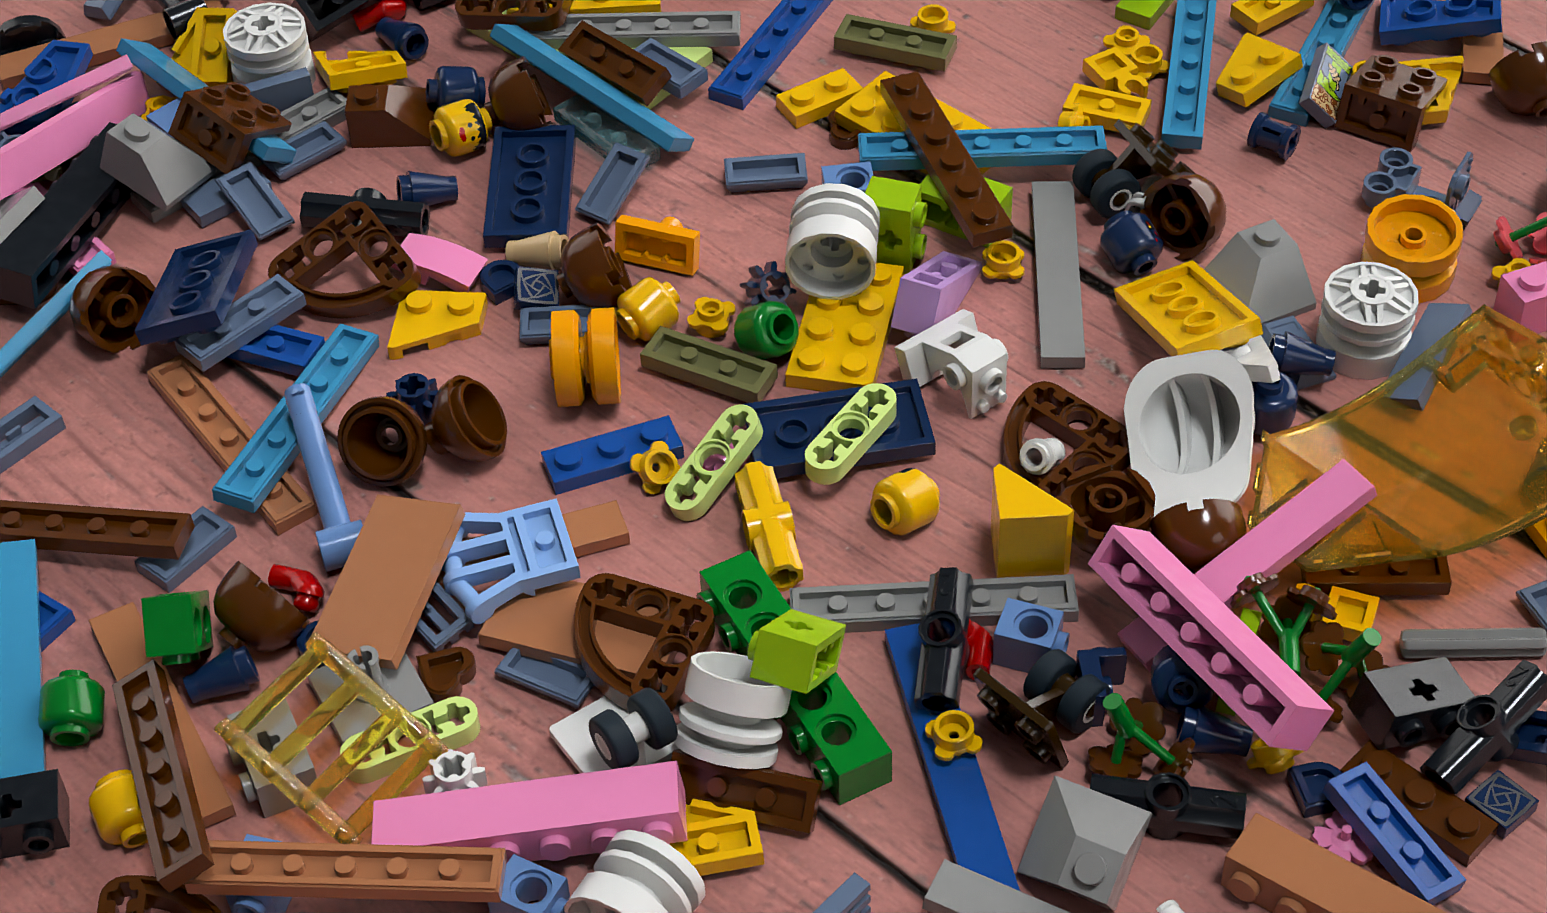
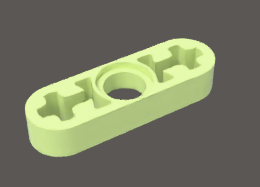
[805,383,897,485]
[665,404,763,521]
[340,696,480,784]

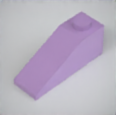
[891,251,983,338]

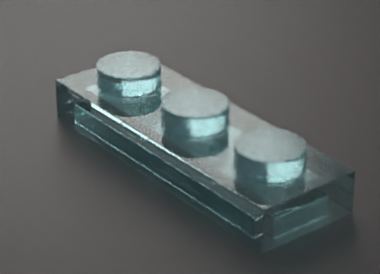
[553,94,661,168]

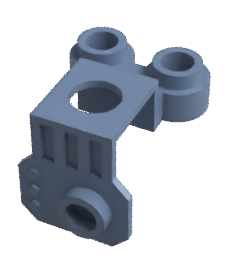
[1362,147,1473,211]

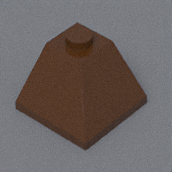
[345,84,436,148]

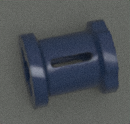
[1247,112,1301,161]

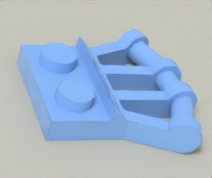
[441,498,581,624]

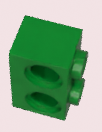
[141,590,213,665]

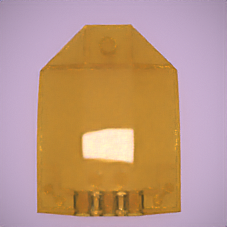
[1247,304,1547,573]

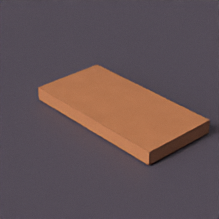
[306,494,466,670]
[478,580,690,690]

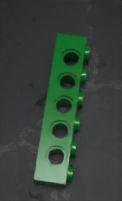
[696,550,892,805]

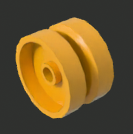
[1360,194,1463,304]
[549,307,621,407]

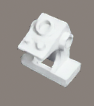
[894,309,1008,419]

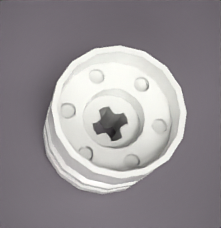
[223,2,316,86]
[785,183,880,300]
[1316,262,1418,380]
[674,651,792,769]
[564,829,705,913]

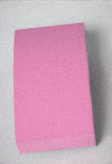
[391,233,488,292]

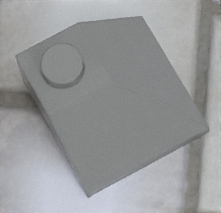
[100,113,217,212]
[1204,219,1317,325]
[1017,776,1152,911]

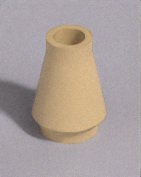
[505,231,569,270]

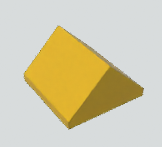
[991,463,1074,578]

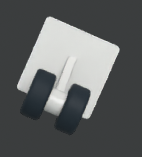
[549,688,679,773]

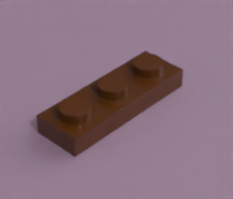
[558,20,672,106]
[1299,546,1452,595]
[1340,739,1499,868]
[671,749,823,834]

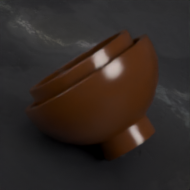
[425,375,507,462]
[337,396,427,486]

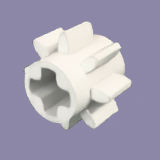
[422,749,488,794]

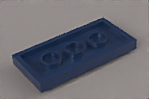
[483,125,576,248]
[135,229,258,346]
[743,378,936,478]

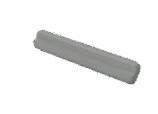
[1399,627,1547,658]

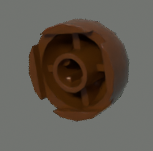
[1489,41,1547,118]
[484,56,556,130]
[1140,172,1226,260]
[557,223,632,308]
[69,266,156,353]
[1061,463,1156,555]
[1151,499,1247,574]
[213,561,310,652]

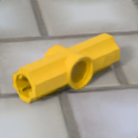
[735,461,804,592]

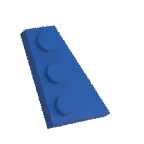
[1379,0,1502,46]
[0,40,93,135]

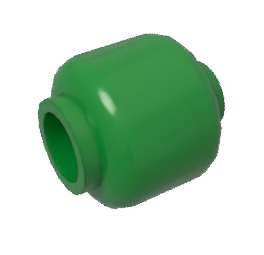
[734,301,799,360]
[38,670,105,746]

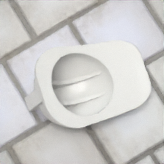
[1124,350,1255,517]

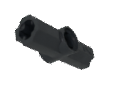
[300,188,430,237]
[914,567,974,715]
[1420,659,1547,795]
[1090,772,1247,840]

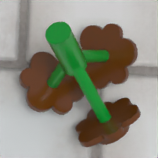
[1230,572,1337,677]
[1299,620,1389,723]
[1087,693,1195,779]

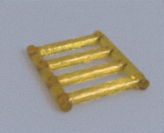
[214,632,449,844]

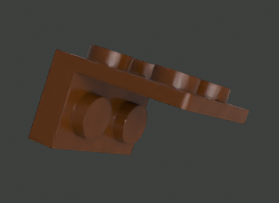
[1334,55,1447,152]
[168,82,292,174]

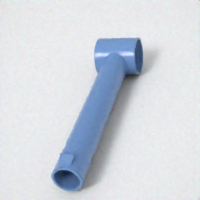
[284,383,363,572]

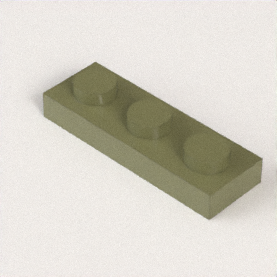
[834,14,957,71]
[640,326,778,403]

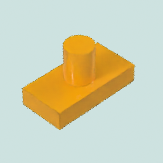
[615,215,700,276]

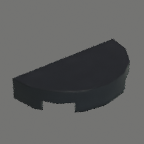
[0,15,66,56]

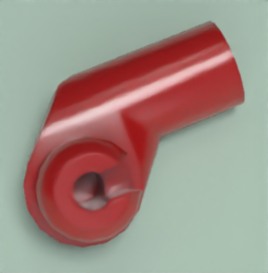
[352,0,407,32]
[268,564,324,613]
[966,618,993,680]

